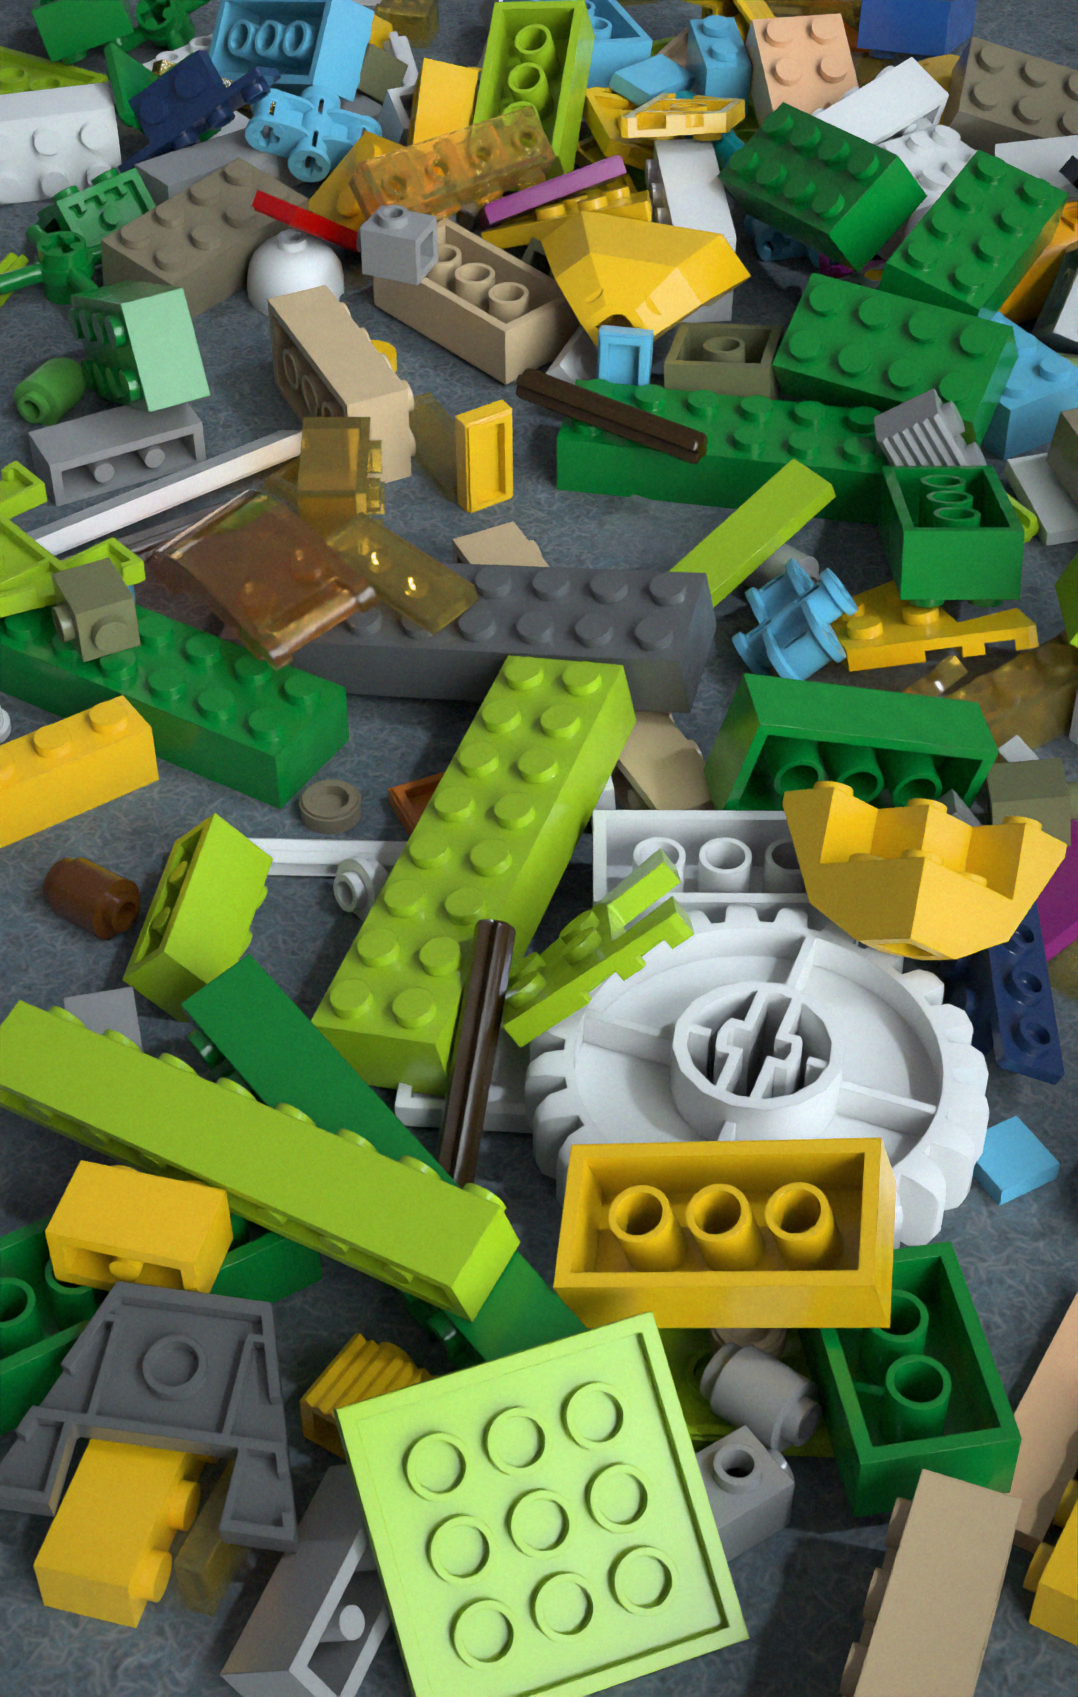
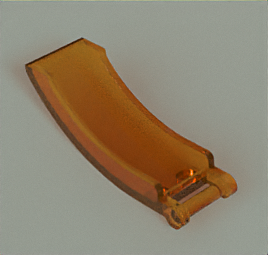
[146,490,379,671]

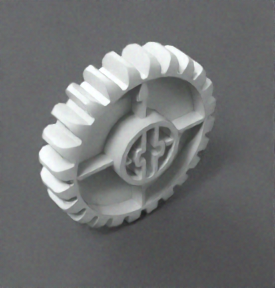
[525,904,989,1249]

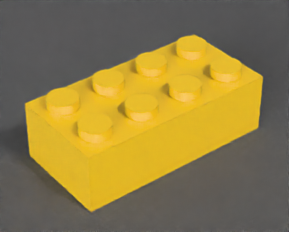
[553,1137,897,1328]

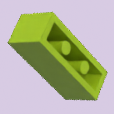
[122,813,273,1023]

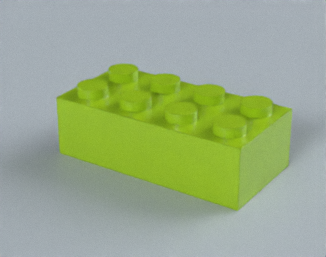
[467,0,595,191]

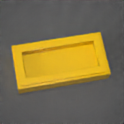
[455,399,513,513]

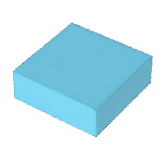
[973,1115,1060,1206]

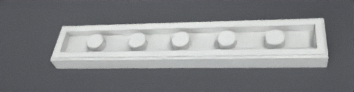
[27,430,310,556]

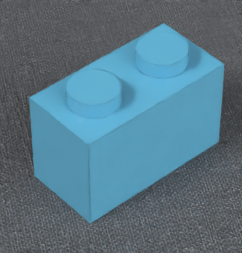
[686,15,752,114]

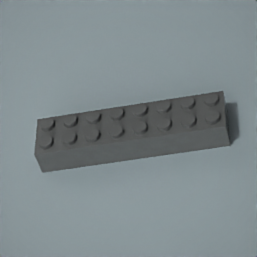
[219,556,717,713]

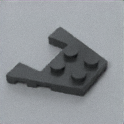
[0,1281,299,1554]

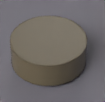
[299,779,362,835]

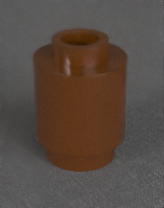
[43,857,140,940]

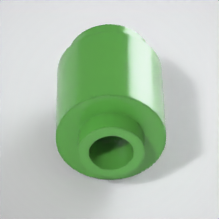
[14,357,87,426]

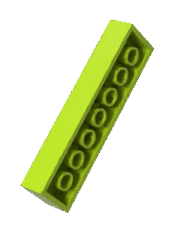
[311,655,637,1097]

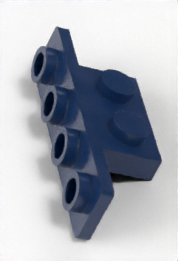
[118,50,281,173]
[940,900,1065,1085]

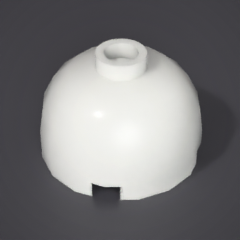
[247,229,345,316]

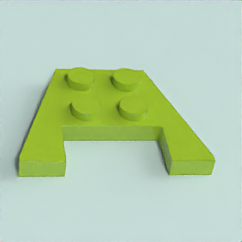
[0,461,146,618]
[502,848,694,1048]

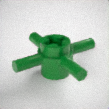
[118,0,212,53]
[0,224,102,305]

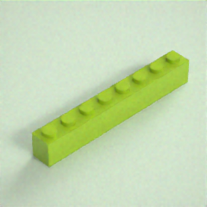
[0,1000,520,1322]

